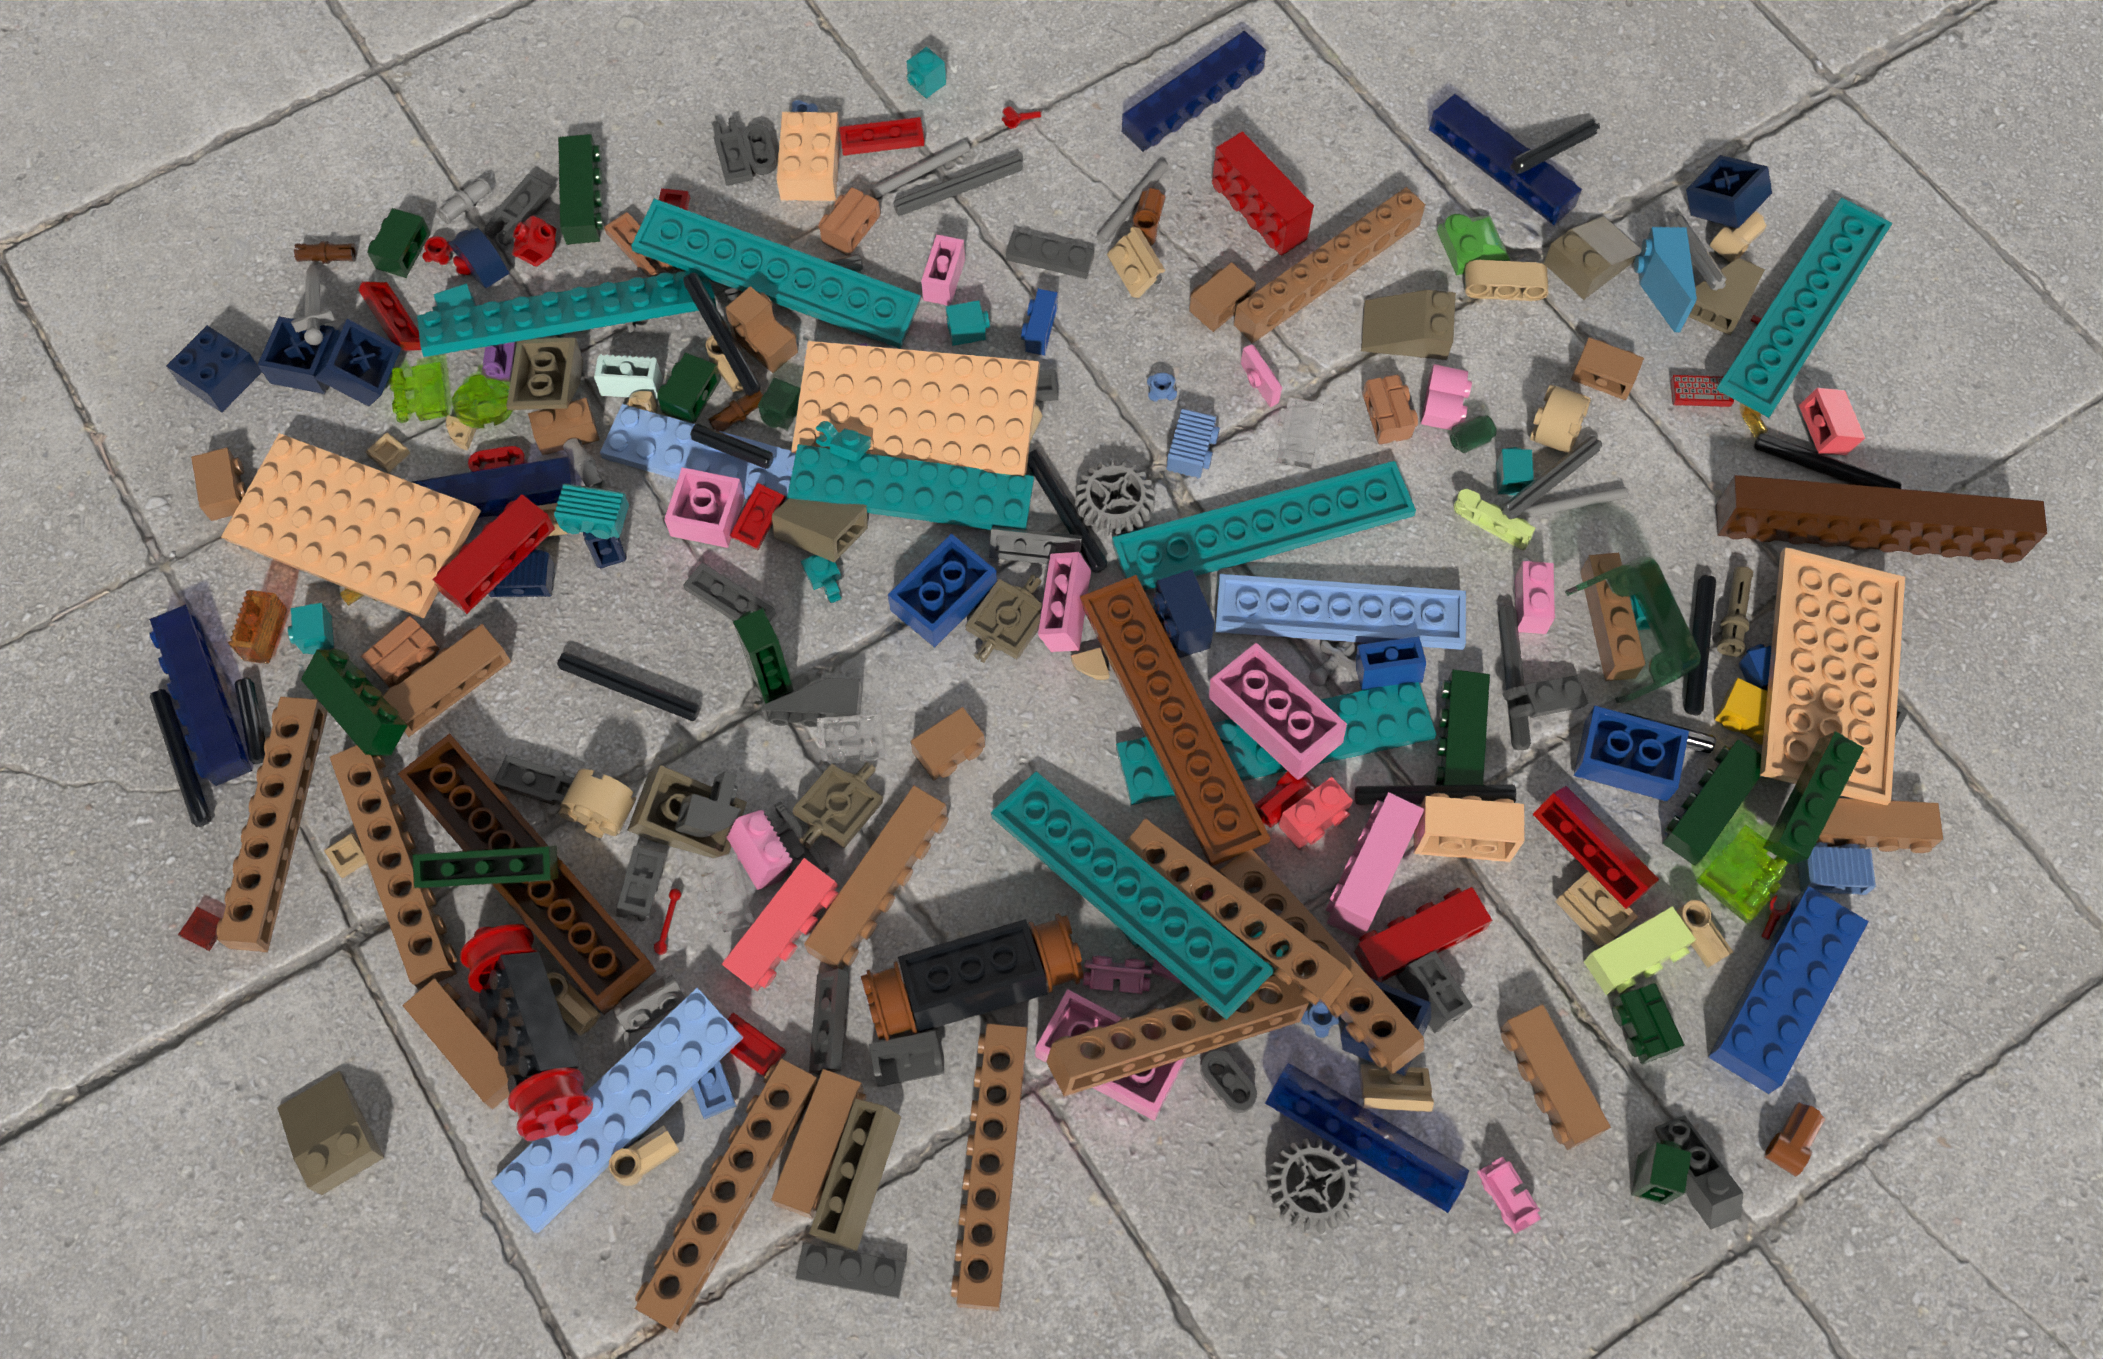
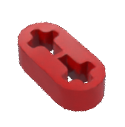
[468,446,528,481]

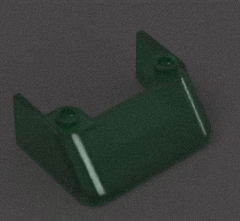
[1565,557,1701,703]

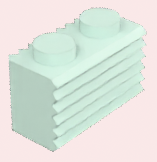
[594,354,663,399]

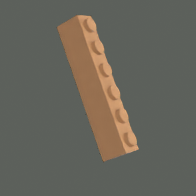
[804,785,949,970]

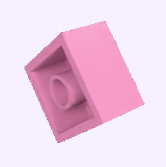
[664,467,745,548]

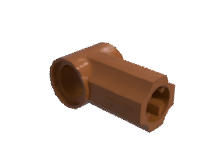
[1133,188,1166,246]
[1764,1102,1826,1177]

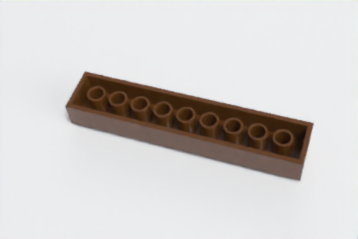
[1716,475,2047,563]
[398,733,656,1015]

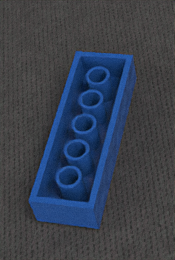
[1708,886,1869,1094]

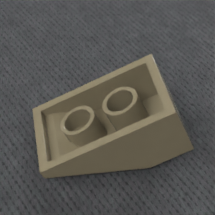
[1544,216,1641,300]
[1361,290,1456,360]
[507,337,583,410]
[627,765,747,861]
[277,1071,384,1195]

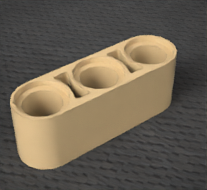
[1465,260,1548,301]

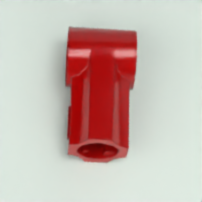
[1254,772,1317,828]

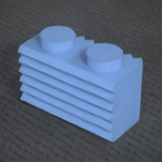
[1166,408,1220,478]
[1797,842,1876,895]

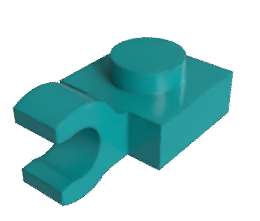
[816,421,871,462]
[801,555,842,604]

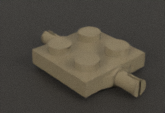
[965,575,1043,663]
[793,762,883,848]

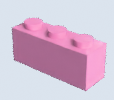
[1038,552,1091,652]

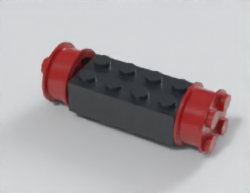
[460,924,593,1141]

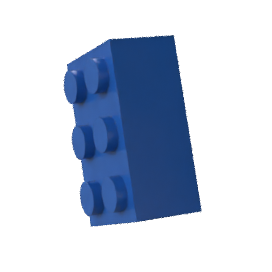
[888,533,997,648]
[1573,705,1689,802]

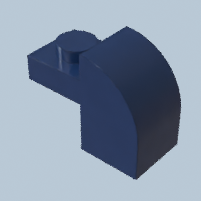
[449,228,510,288]

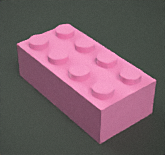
[1209,643,1347,780]
[1325,792,1425,939]
[1035,989,1186,1121]

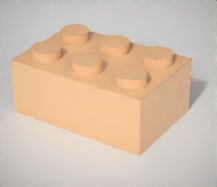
[777,112,840,201]
[1414,793,1524,862]

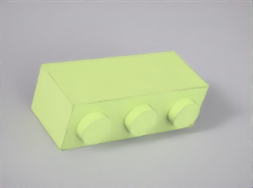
[1584,906,1696,995]

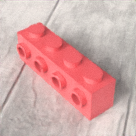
[721,858,839,992]

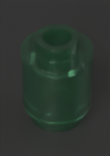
[1450,415,1497,453]

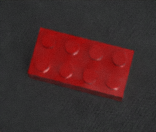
[1212,131,1314,256]

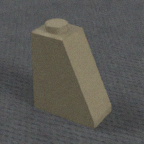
[1688,258,1765,336]
[772,498,868,563]

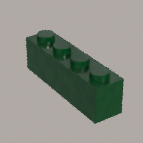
[558,134,604,245]
[733,608,794,704]
[301,649,408,756]
[1434,669,1490,785]
[1763,731,1864,865]
[1662,739,1762,866]
[413,845,558,888]

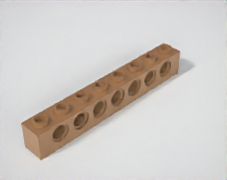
[1234,187,1425,344]
[216,697,328,952]
[330,745,458,990]
[1125,818,1353,1008]
[1220,849,1424,1075]
[1046,974,1309,1096]
[951,1024,1027,1311]
[634,1058,818,1333]

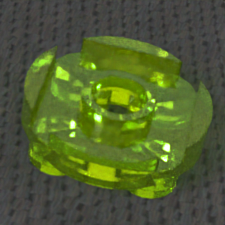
[452,375,513,429]

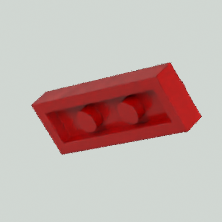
[839,117,925,156]
[358,281,421,351]

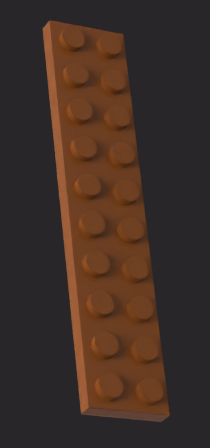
[1080,575,1271,867]

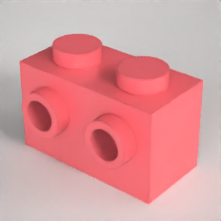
[1799,388,1865,455]
[1279,777,1353,850]

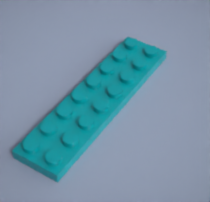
[787,444,1034,530]

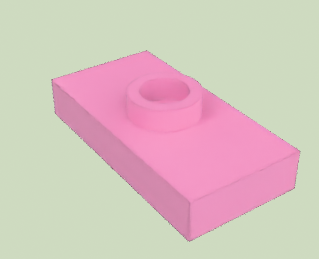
[1241,344,1282,407]

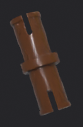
[294,241,357,264]
[708,391,767,432]

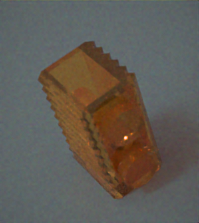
[228,590,288,664]

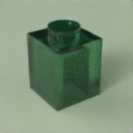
[758,377,801,431]

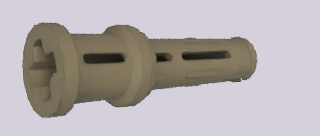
[1717,566,1754,657]

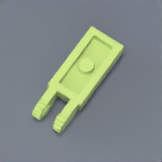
[1454,488,1536,550]

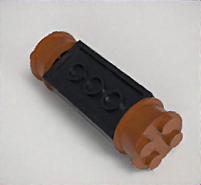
[861,913,1084,1041]

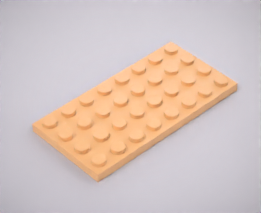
[791,341,1040,477]
[221,433,481,618]
[1760,547,1905,805]

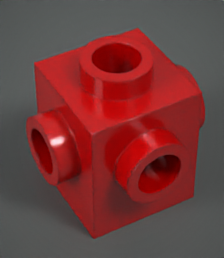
[512,215,557,267]

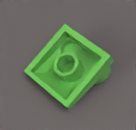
[1437,214,1510,276]

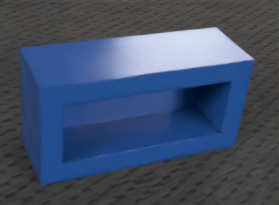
[1021,289,1058,356]

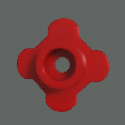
[422,236,453,265]

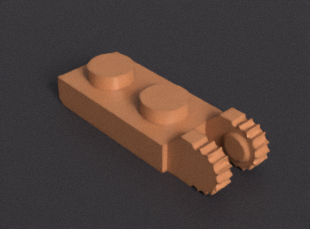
[604,212,673,277]

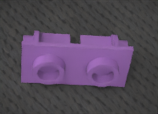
[481,342,516,382]

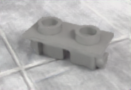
[613,975,686,1033]

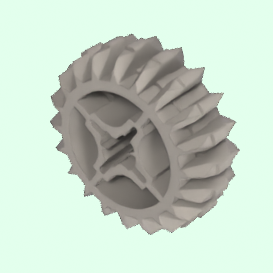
[1075,460,1156,538]
[1267,1138,1361,1234]

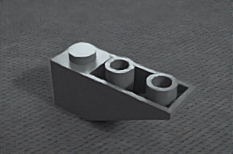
[762,678,862,729]
[1655,1115,1743,1230]

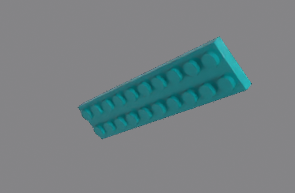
[1716,197,1892,418]
[631,199,921,349]
[417,271,716,357]
[1112,461,1416,591]
[1116,682,1436,805]
[990,771,1273,1020]

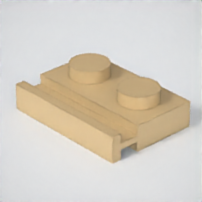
[1107,226,1166,298]
[1555,871,1639,948]
[1359,1064,1434,1112]

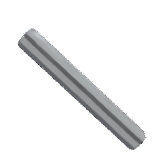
[1670,215,1726,291]

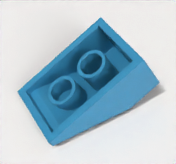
[1634,227,1697,333]

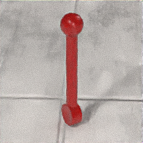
[653,888,682,955]

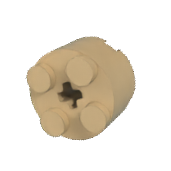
[1530,384,1591,453]
[558,769,637,838]

